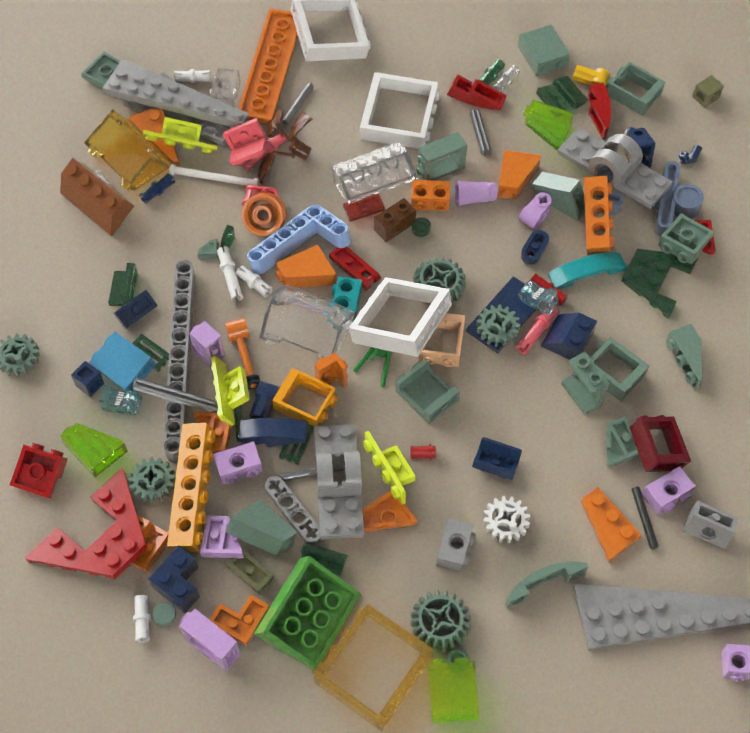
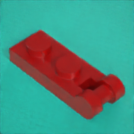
[329,247,381,291]

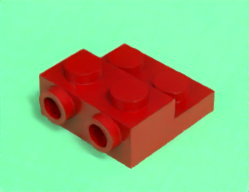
[9,442,68,499]

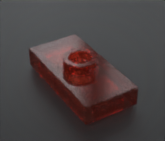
[343,193,385,222]

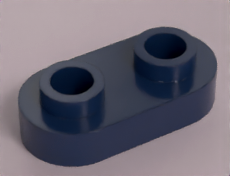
[521,230,549,264]

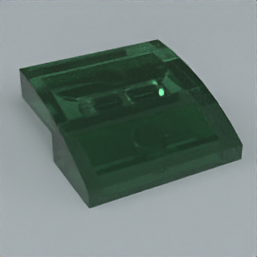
[536,76,588,117]

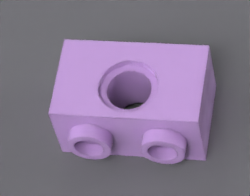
[189,321,225,368]
[213,441,263,485]
[642,466,696,515]

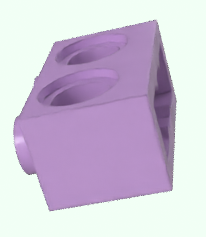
[721,644,750,682]

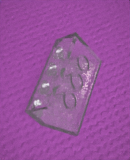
[331,142,417,204]

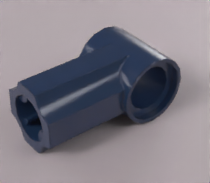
[249,381,281,419]

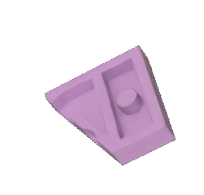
[200,516,244,558]

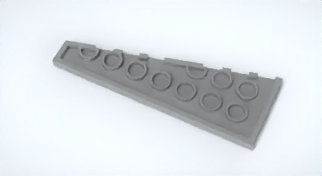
[102,59,249,127]
[573,584,750,651]

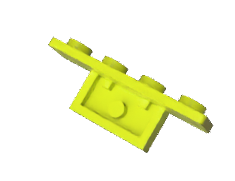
[142,117,218,154]
[211,355,250,426]
[363,431,416,505]

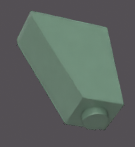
[532,172,585,220]
[226,499,297,556]

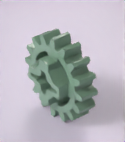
[476,304,520,347]
[0,333,40,376]
[128,457,176,503]

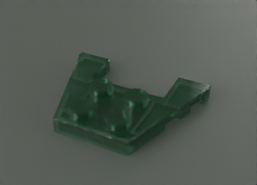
[621,248,698,319]

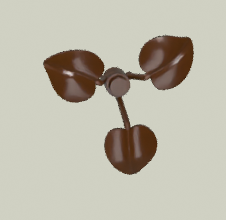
[257,109,313,185]

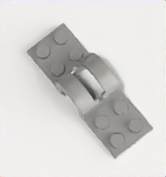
[557,127,673,209]
[314,424,364,540]

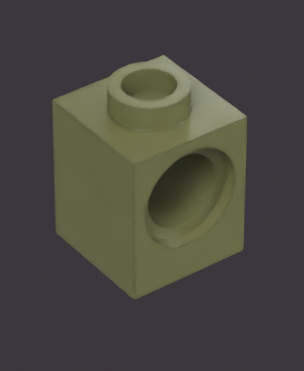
[692,75,724,108]

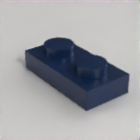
[113,290,158,329]

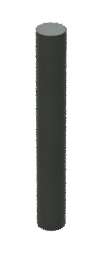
[631,487,659,549]

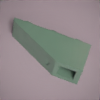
[666,324,702,390]

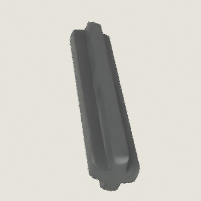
[470,109,491,156]

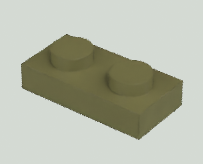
[226,548,274,594]

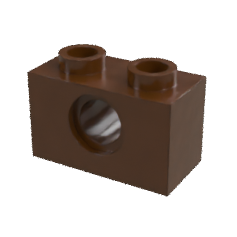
[374,198,416,242]

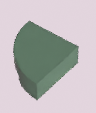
[197,239,219,259]

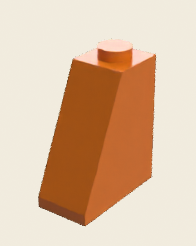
[497,150,541,199]
[275,245,336,288]

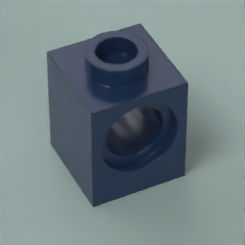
[71,361,105,397]

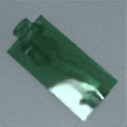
[301,542,348,576]

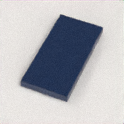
[466,276,545,353]

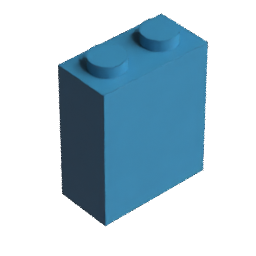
[89,331,156,394]

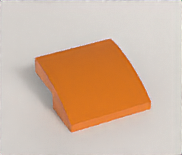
[132,515,169,573]

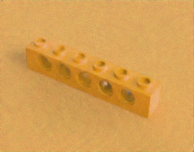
[167,423,215,552]

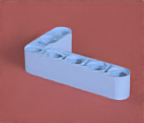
[247,205,351,274]

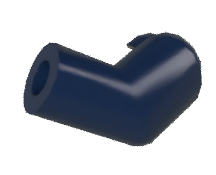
[678,145,702,164]

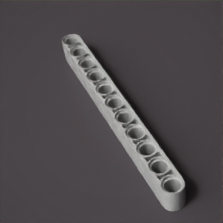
[163,259,195,463]

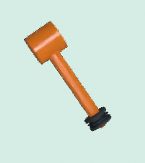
[225,318,260,390]

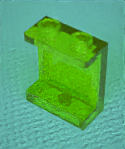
[427,658,479,723]

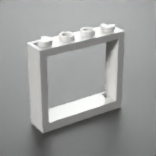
[291,0,371,61]
[360,72,441,149]
[349,277,452,357]

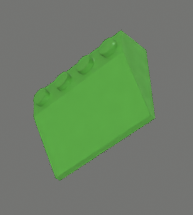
[254,556,361,671]

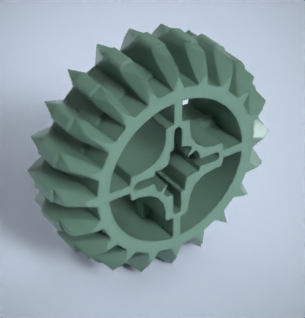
[413,256,466,304]
[410,590,471,652]

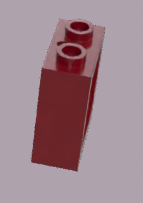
[629,415,691,472]

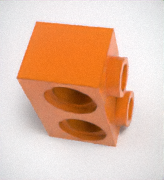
[411,179,450,211]

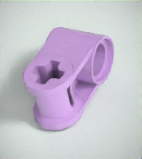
[518,193,552,230]

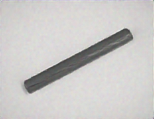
[133,378,218,412]

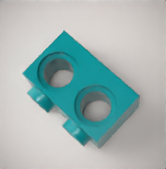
[328,276,362,323]

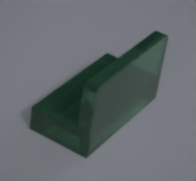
[108,263,138,306]

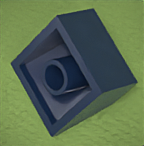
[541,313,597,360]

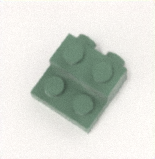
[658,214,714,265]

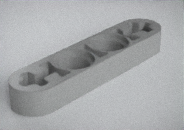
[265,476,321,546]

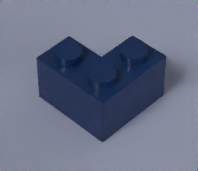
[148,545,200,614]

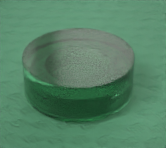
[412,217,431,237]

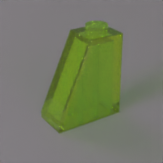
[523,99,574,151]
[60,423,128,478]

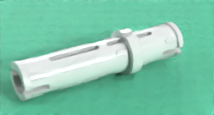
[217,247,244,302]

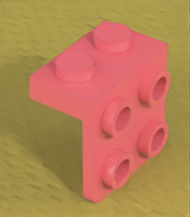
[223,118,267,166]

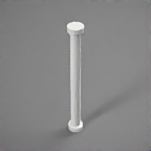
[169,164,259,186]

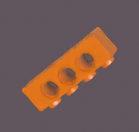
[584,176,614,256]

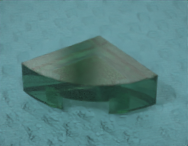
[220,225,235,251]

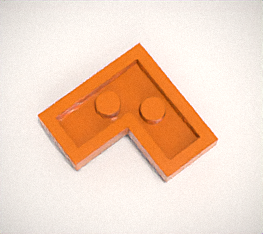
[209,595,270,646]

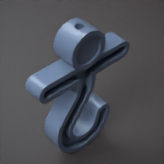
[594,161,704,236]

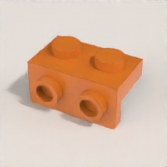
[314,353,348,388]

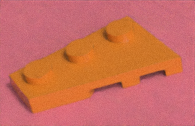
[581,487,642,562]

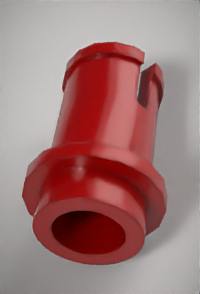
[410,444,436,461]

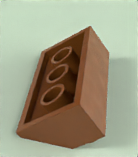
[60,157,134,236]

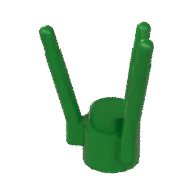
[354,347,392,387]

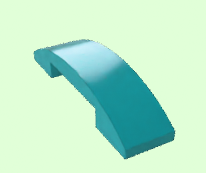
[548,252,627,289]

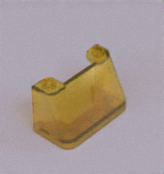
[84,109,172,191]

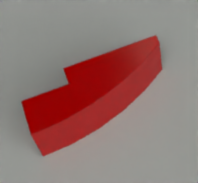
[447,74,507,110]
[588,83,611,140]

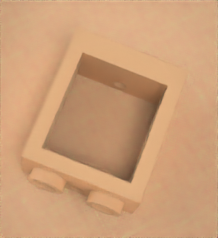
[419,311,465,367]

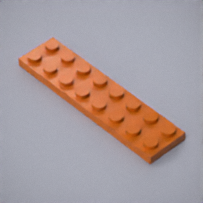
[238,8,298,124]

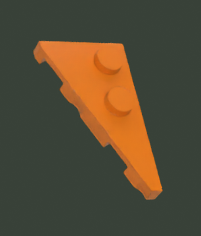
[129,108,180,165]
[362,491,418,532]

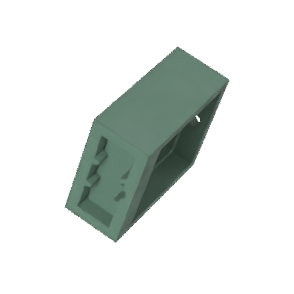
[607,62,665,116]
[416,132,467,180]
[588,337,649,401]

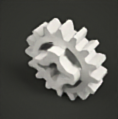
[483,496,530,543]

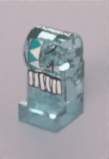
[518,281,558,315]
[99,385,142,415]

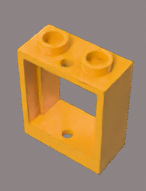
[272,368,338,428]

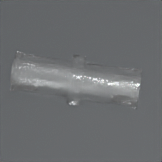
[491,65,520,92]

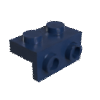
[472,437,522,480]

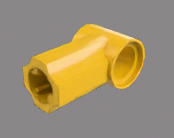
[572,65,611,87]

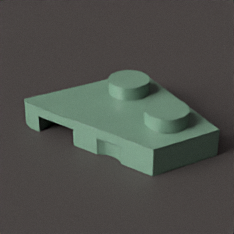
[606,416,640,468]

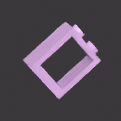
[180,609,241,672]

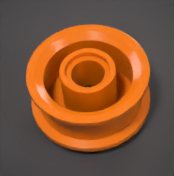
[242,193,287,236]

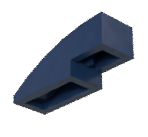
[239,418,308,448]

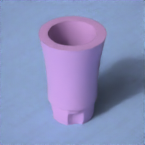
[454,180,497,207]

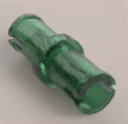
[479,59,505,85]

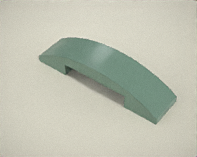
[505,562,589,609]

